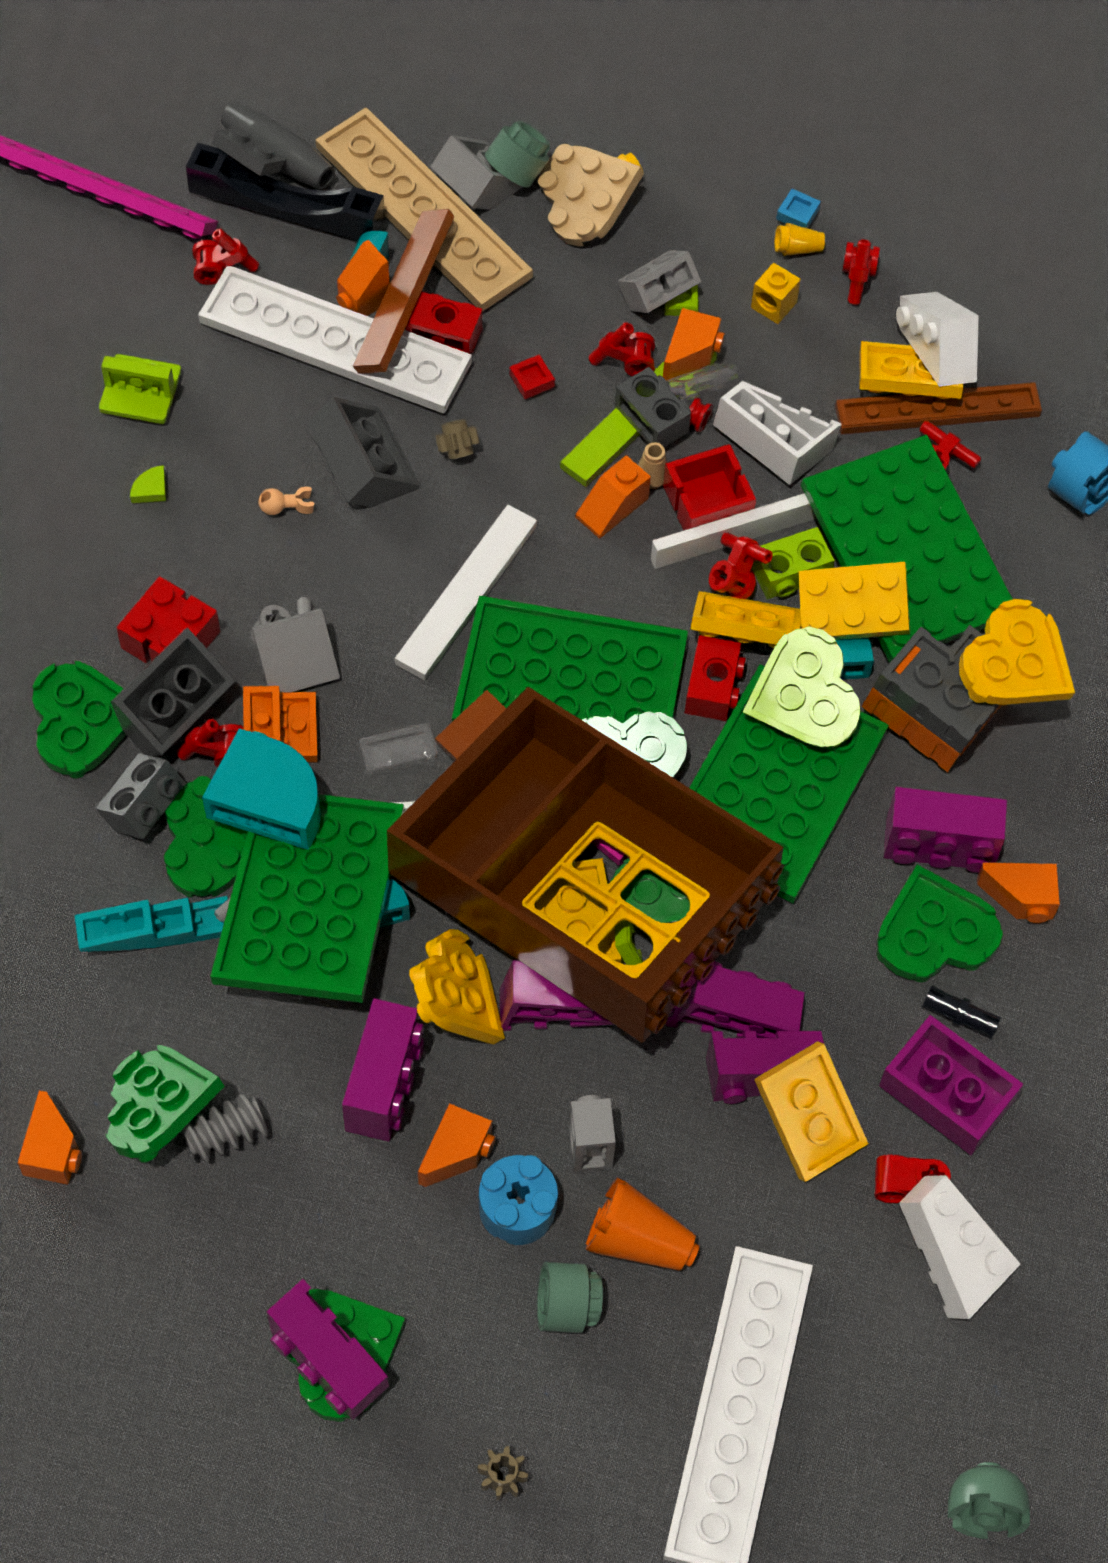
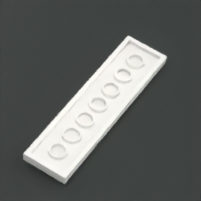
[198,266,472,414]
[663,1246,813,1563]

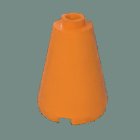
[585,1177,699,1271]

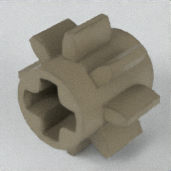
[435,419,480,459]
[478,1446,528,1501]

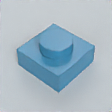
[776,189,821,228]

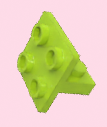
[99,354,181,424]

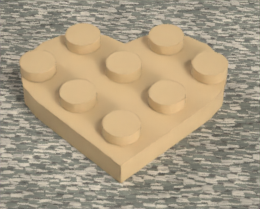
[538,144,644,246]

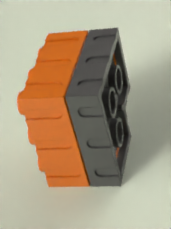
[861,625,1002,772]

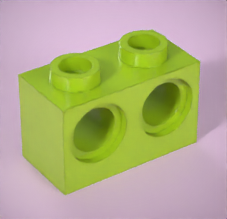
[752,527,835,600]

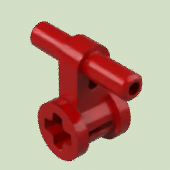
[192,228,259,285]
[842,239,880,305]
[588,322,655,377]
[919,421,981,470]
[709,533,773,599]
[177,719,244,768]

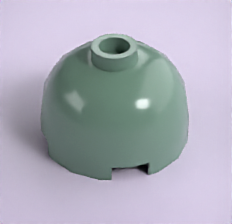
[948,1462,1030,1539]

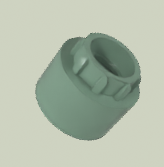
[485,121,550,188]
[537,1262,603,1333]

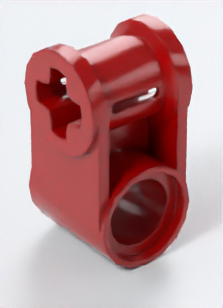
[874,1155,951,1203]

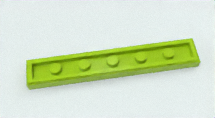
[560,352,717,487]

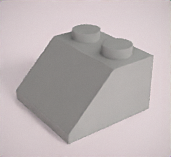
[430,135,523,210]

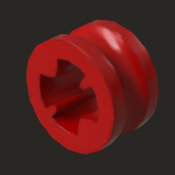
[689,397,713,433]

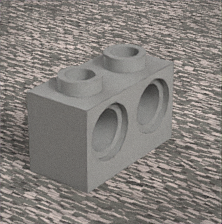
[617,250,701,313]
[569,1095,616,1172]

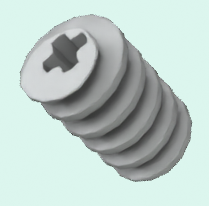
[182,1094,268,1162]

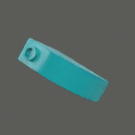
[202,728,321,850]

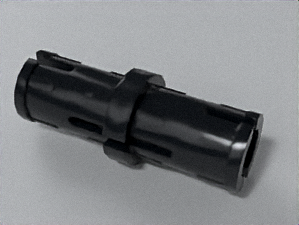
[922,985,1001,1039]

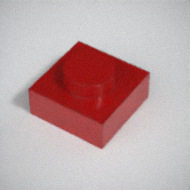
[509,354,555,399]

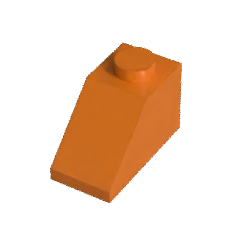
[336,240,389,316]
[663,308,725,383]
[575,455,651,539]
[977,862,1060,923]
[18,1090,82,1185]
[418,1103,496,1187]

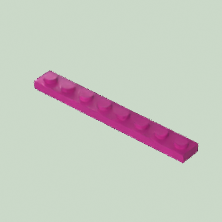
[0,135,218,239]

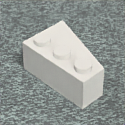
[896,292,979,387]
[713,381,841,485]
[899,1175,1020,1319]

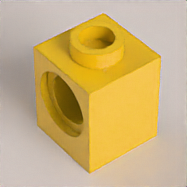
[751,262,801,324]

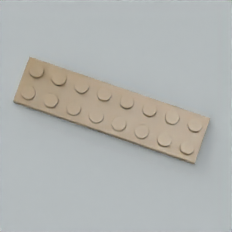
[315,107,533,312]

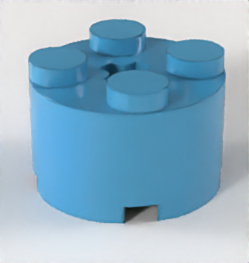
[1048,431,1108,515]
[479,1155,558,1245]

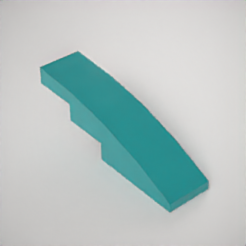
[74,896,229,952]

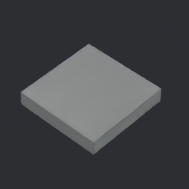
[251,608,340,693]

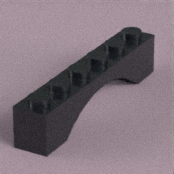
[185,142,385,240]

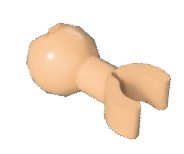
[258,486,314,515]

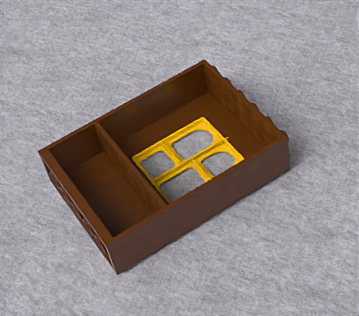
[387,687,784,1043]

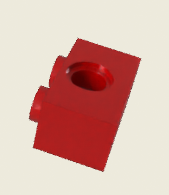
[406,292,482,355]
[684,635,746,721]

